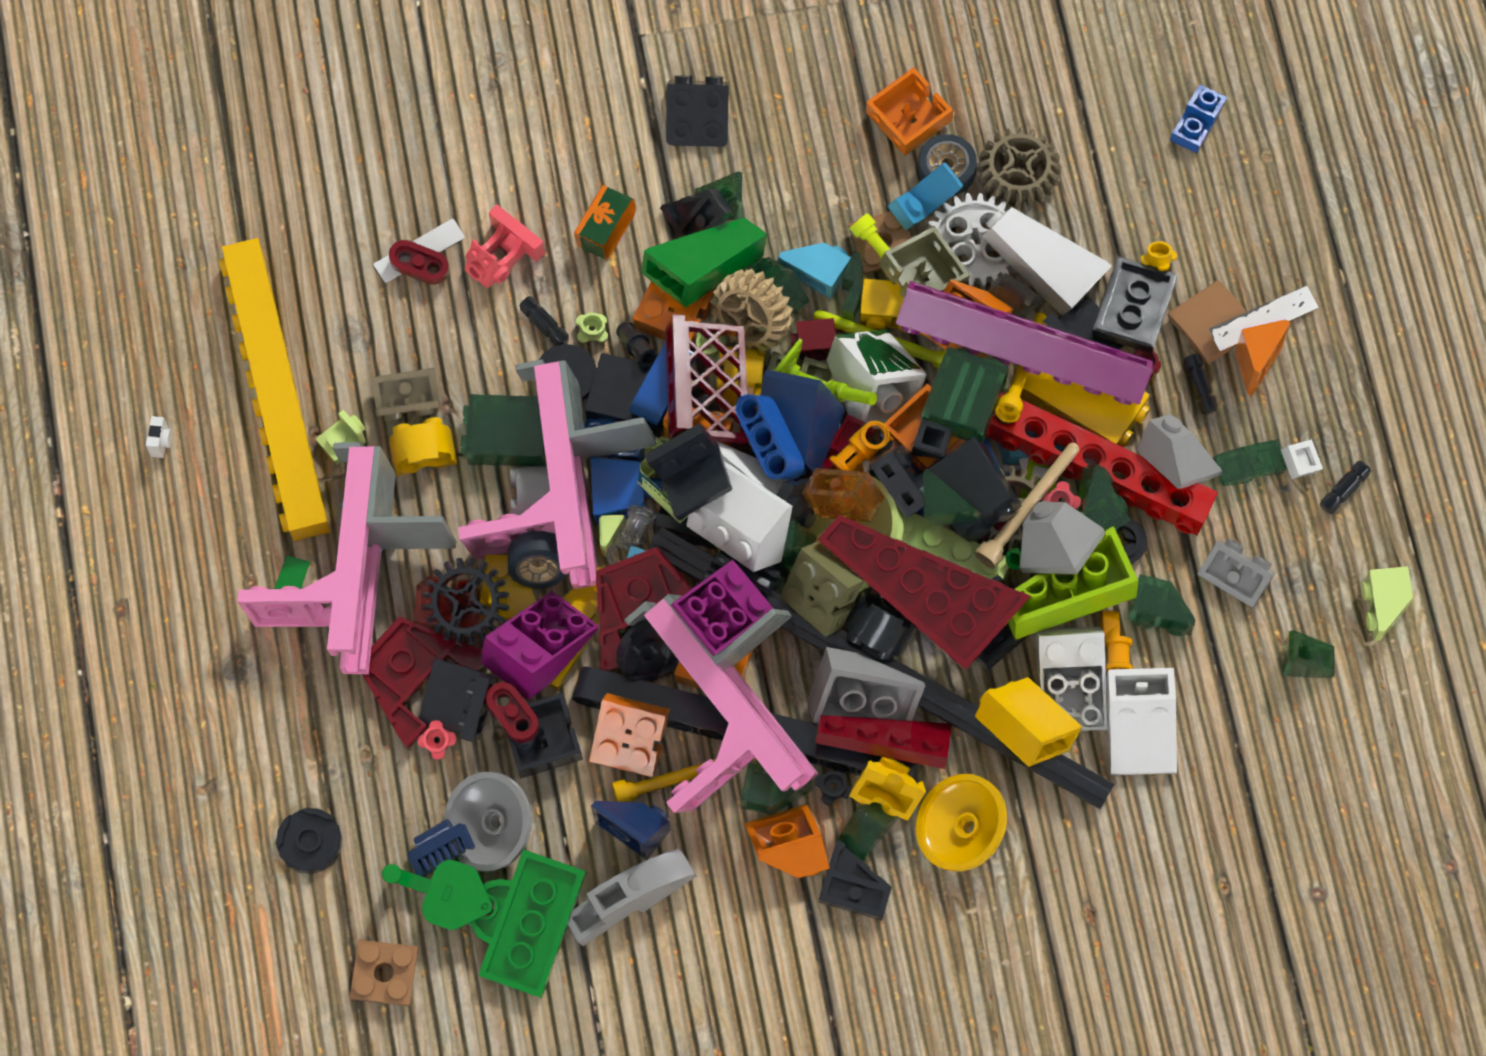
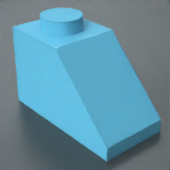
[778,243,851,299]

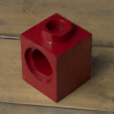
[790,318,836,361]

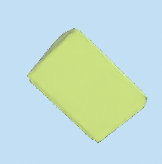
[599,515,626,557]

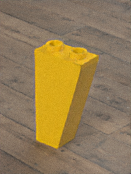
[1020,372,1151,448]

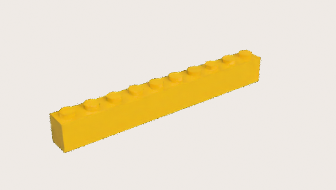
[219,238,331,542]

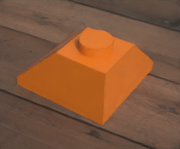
[744,804,830,878]

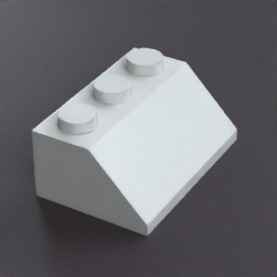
[687,461,793,572]

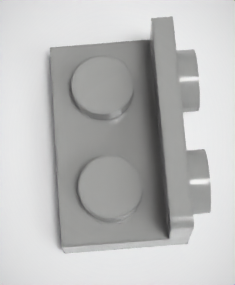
[1197,538,1276,608]

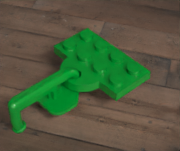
[382,849,587,998]

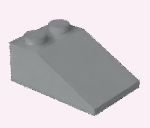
[807,647,925,724]

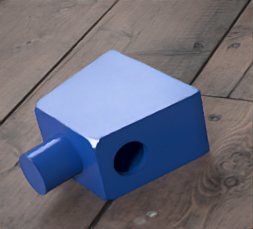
[590,458,663,526]

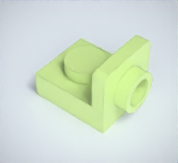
[315,410,366,466]

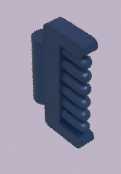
[407,819,475,877]

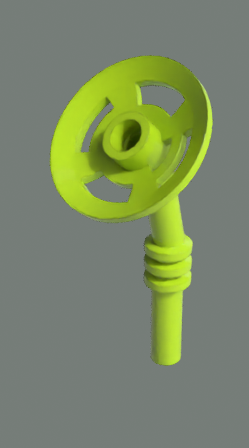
[760,338,877,406]

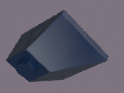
[591,801,671,860]

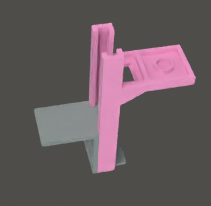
[458,359,657,590]
[237,442,457,674]
[624,594,818,813]

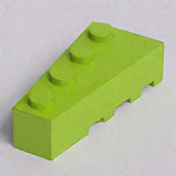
[1008,526,1138,640]

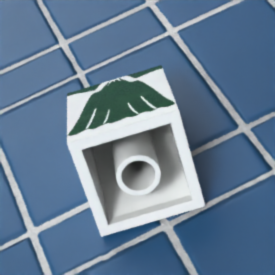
[827,329,927,429]

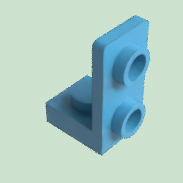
[887,163,963,231]

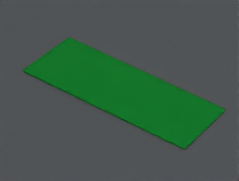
[274,555,310,589]

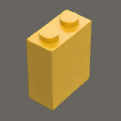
[975,677,1082,767]

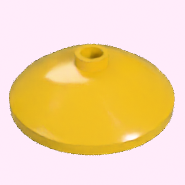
[916,774,1007,872]

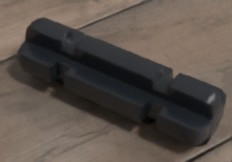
[519,296,569,346]
[1183,354,1218,415]
[1320,461,1371,514]

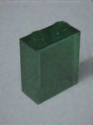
[922,347,1009,443]
[461,394,545,466]

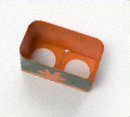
[574,185,636,260]

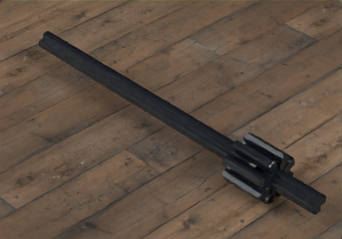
[648,527,1115,809]

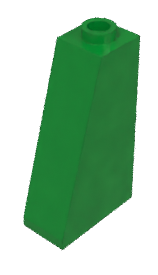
[641,217,767,307]

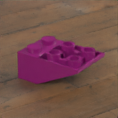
[670,560,774,657]
[481,591,599,700]

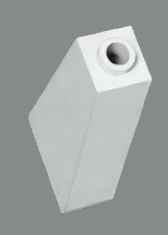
[982,207,1112,316]

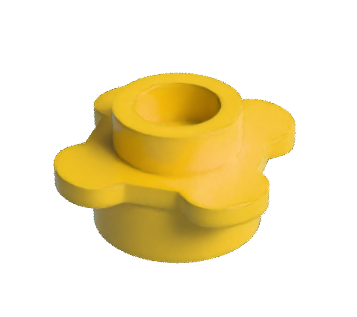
[1141,241,1177,271]

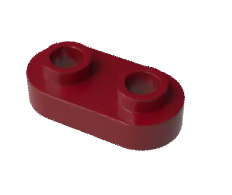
[389,240,449,285]
[486,682,539,743]

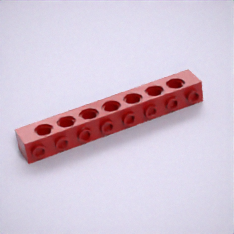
[968,383,1218,536]

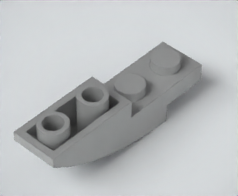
[568,848,697,946]

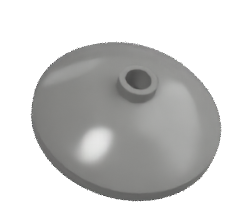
[444,772,532,871]

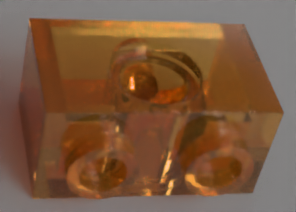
[802,468,884,522]

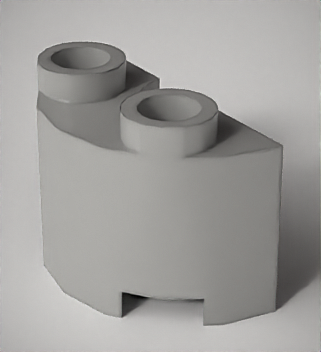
[510,465,550,527]

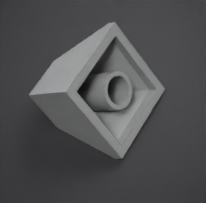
[1136,414,1223,489]
[1020,501,1106,574]

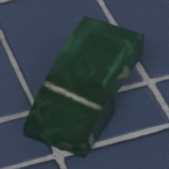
[842,251,862,322]
[1212,440,1287,487]

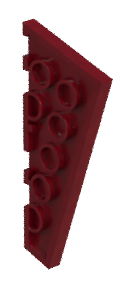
[817,515,1031,671]

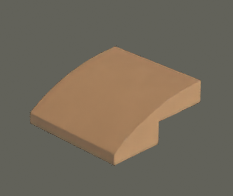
[1168,280,1247,364]

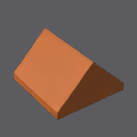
[1235,319,1291,396]

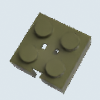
[879,226,970,299]
[779,541,864,637]

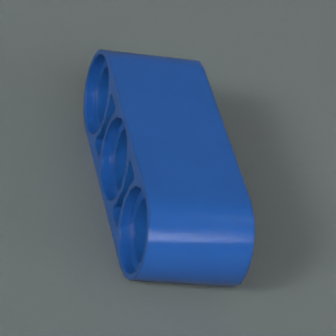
[629,342,695,426]
[735,394,804,480]

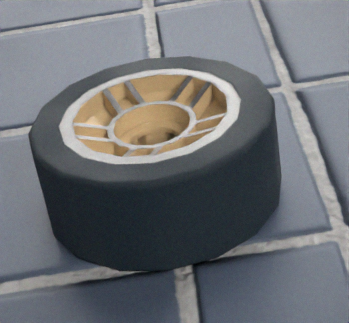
[918,134,977,196]
[507,531,567,589]

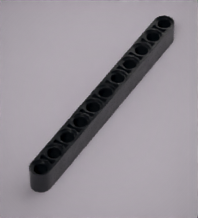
[571,667,921,783]

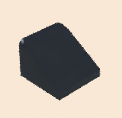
[911,418,953,459]

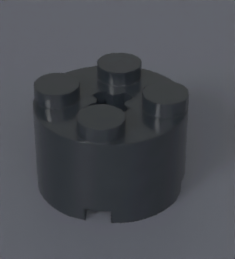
[846,588,917,661]

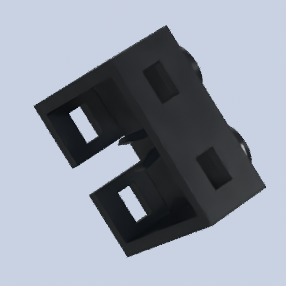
[869,440,931,518]
[507,693,583,779]

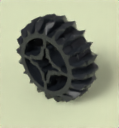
[422,558,510,645]

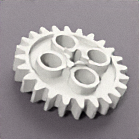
[928,193,1017,291]

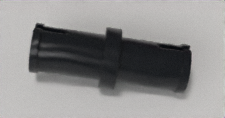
[616,321,658,368]

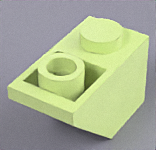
[1361,566,1413,641]

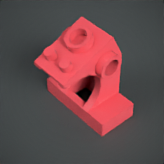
[464,204,545,288]

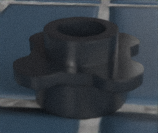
[815,768,852,805]

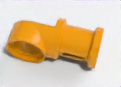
[829,421,890,480]
[1100,610,1133,674]

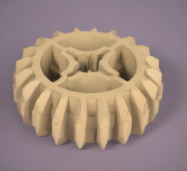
[710,268,793,352]

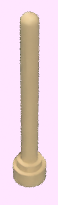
[974,443,1079,569]

